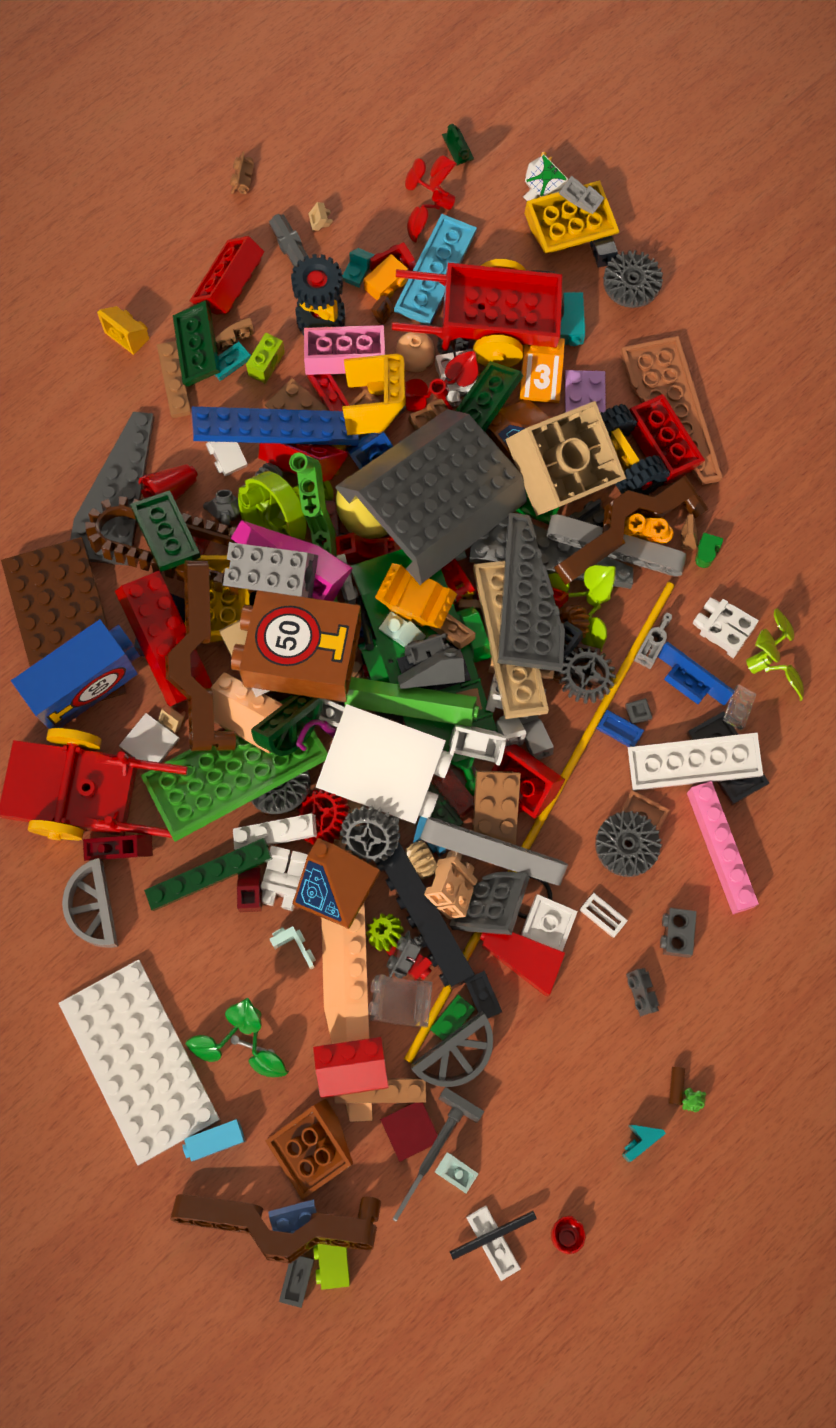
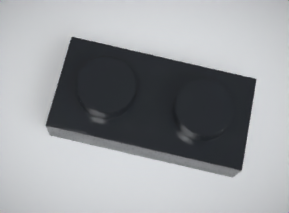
[465,971,502,1019]

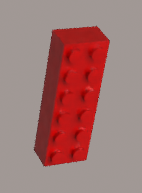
[115,571,212,707]

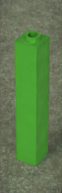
[345,677,480,727]

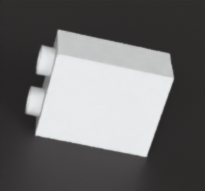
[316,704,453,823]

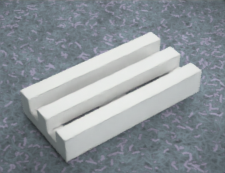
[580,892,628,938]

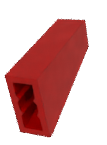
[480,932,565,997]

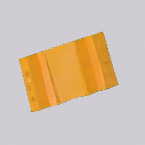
[375,563,457,629]

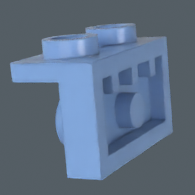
[268,1199,317,1233]

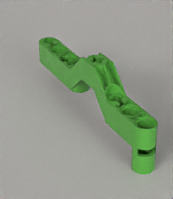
[289,453,338,602]

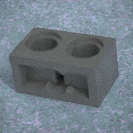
[660,908,697,958]

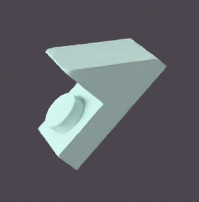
[379,611,426,647]
[435,1152,478,1193]

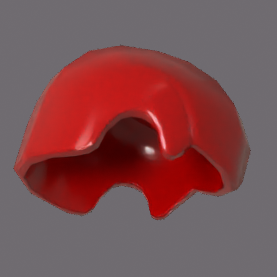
[550,1216,586,1255]

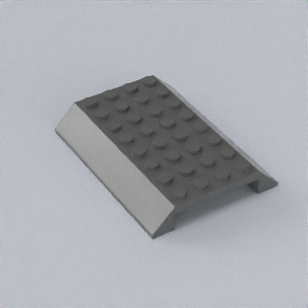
[335,409,527,585]

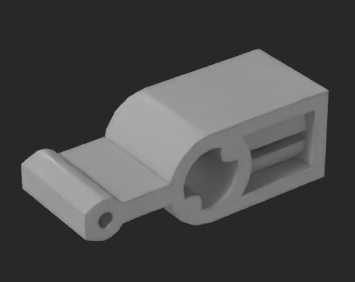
[634,612,672,669]
[518,715,554,760]

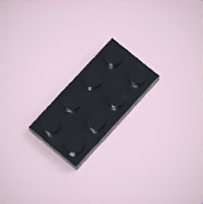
[687,711,769,805]

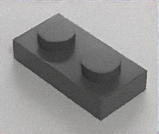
[279,1256,314,1308]

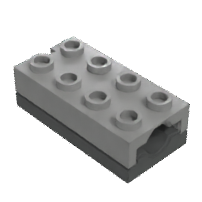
[223,542,318,598]

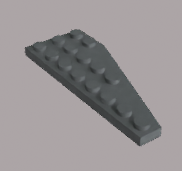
[70,412,154,566]
[497,513,565,672]
[469,517,633,589]

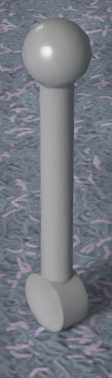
[231,1035,275,1053]

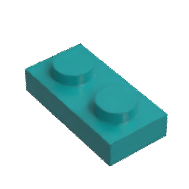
[215,341,251,381]

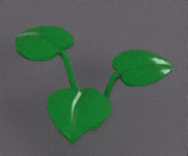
[185,998,289,1077]

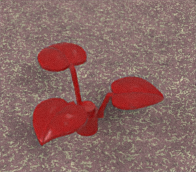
[405,156,457,243]
[405,351,479,412]

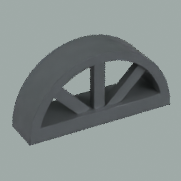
[410,1010,493,1087]

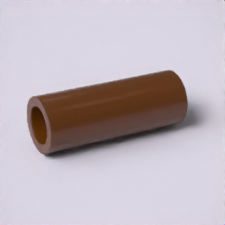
[669,1067,685,1105]

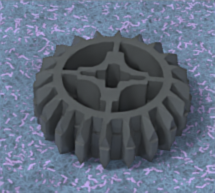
[558,647,616,704]
[340,805,400,864]

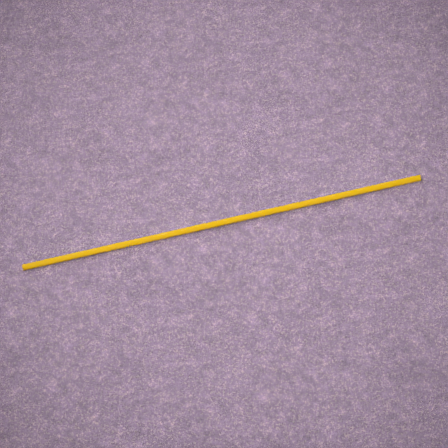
[404,582,674,1063]

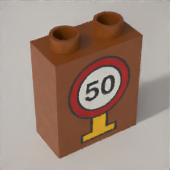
[231,590,362,702]

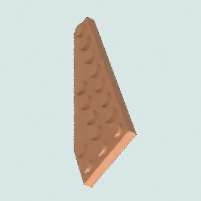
[620,336,722,485]

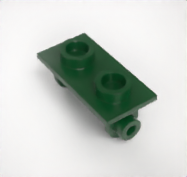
[442,124,474,166]

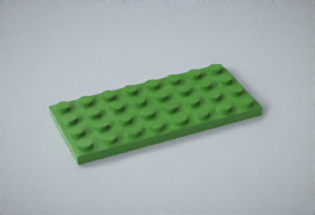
[141,695,328,842]

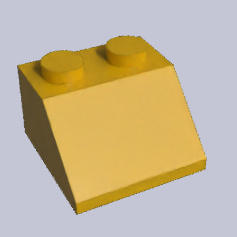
[97,306,149,355]

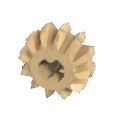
[405,840,438,879]

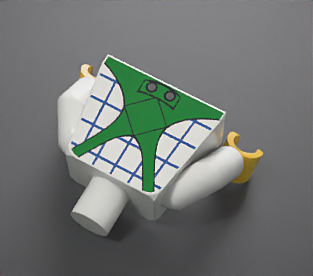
[523,152,568,201]

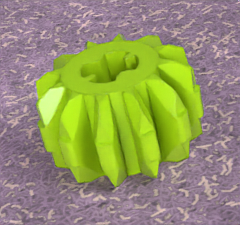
[366,913,404,952]

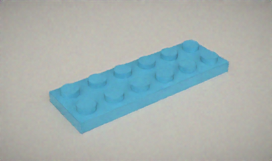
[394,214,477,326]

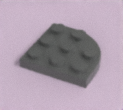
[449,872,530,935]

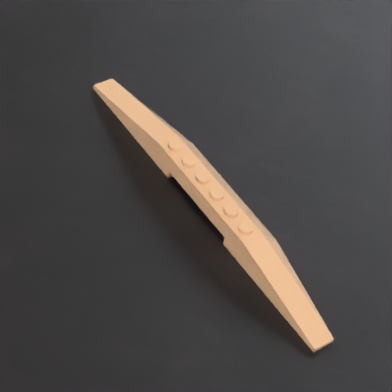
[321,799,373,1122]

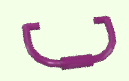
[296,719,336,751]

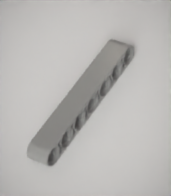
[547,514,686,576]
[420,817,568,885]

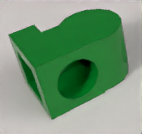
[695,533,723,568]

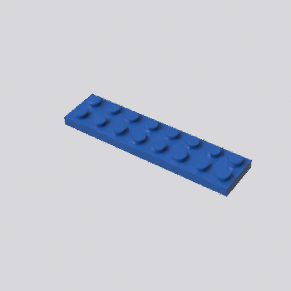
[191,406,359,446]

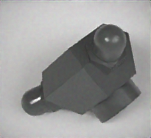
[203,490,240,525]

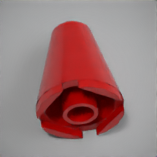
[138,464,198,501]

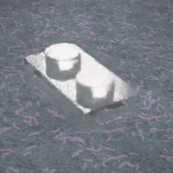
[723,684,757,730]

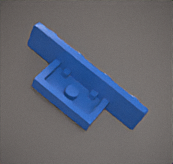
[657,642,735,705]

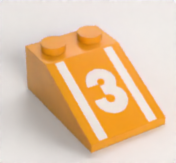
[519,338,565,403]

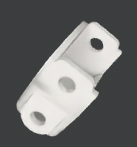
[449,725,506,766]

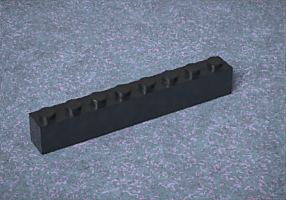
[374,842,475,990]

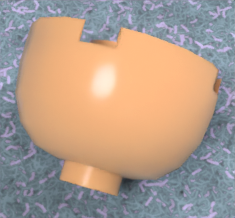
[396,332,435,372]

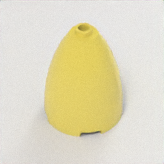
[336,476,388,539]

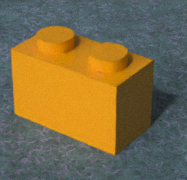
[364,254,408,300]

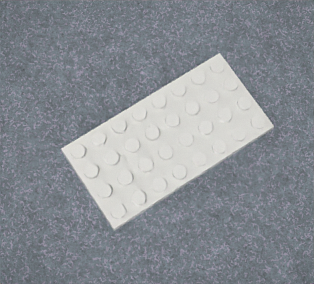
[59,960,220,1166]

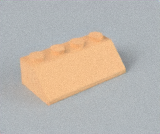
[211,672,283,754]

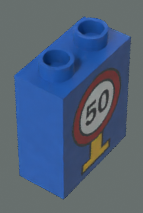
[11,619,140,729]

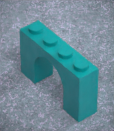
[522,292,585,346]

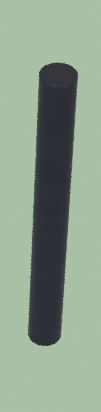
[357,595,374,651]
[449,1211,537,1260]

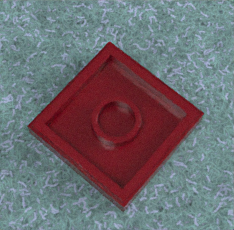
[380,1102,438,1162]

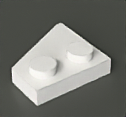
[336,554,358,605]

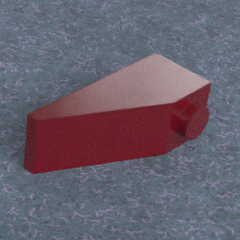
[83,835,153,861]

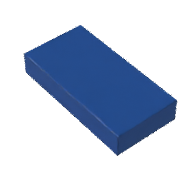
[596,710,644,747]

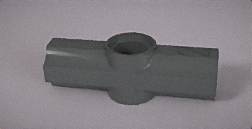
[269,214,310,267]

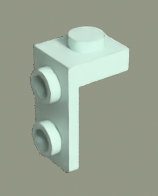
[270,926,316,969]

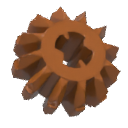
[559,605,590,638]

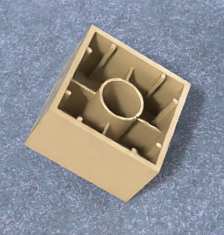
[505,401,626,516]

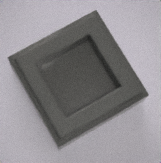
[625,698,652,724]

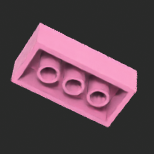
[304,325,385,375]

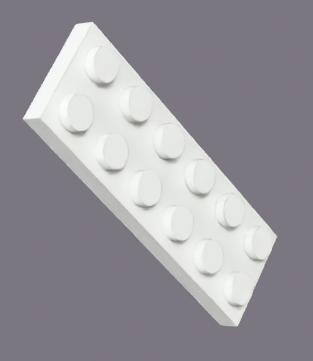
[628,733,763,791]

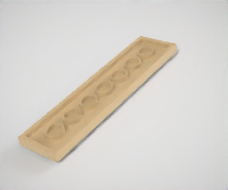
[473,561,549,719]

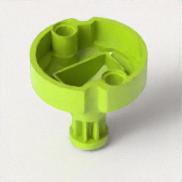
[238,471,333,540]

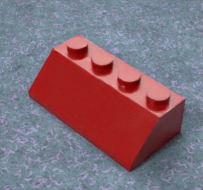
[189,236,265,315]
[629,394,705,486]
[258,443,348,484]

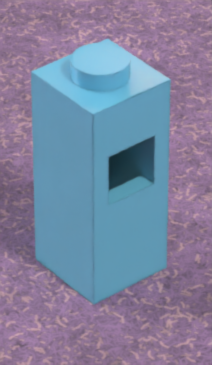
[182,1119,246,1161]

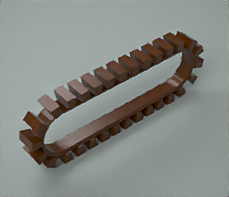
[85,497,255,596]

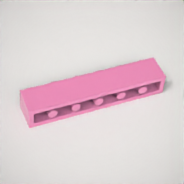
[687,781,759,914]

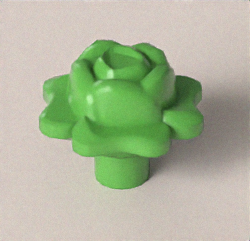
[682,1088,706,1112]

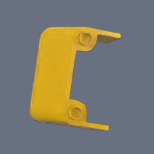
[343,354,406,435]

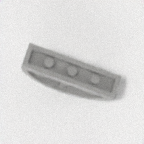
[62,858,118,948]

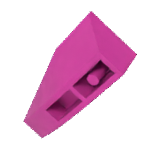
[231,520,353,601]

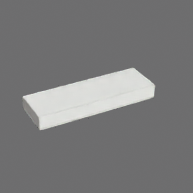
[466,1205,521,1281]

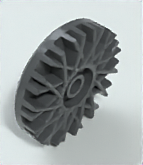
[603,250,663,308]
[251,770,311,814]
[595,811,662,877]

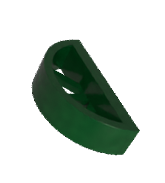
[251,695,324,756]

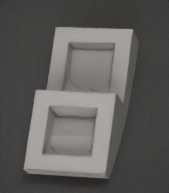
[559,176,604,214]

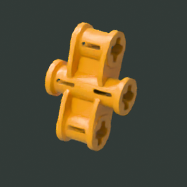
[624,514,674,543]

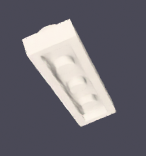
[233,813,317,850]

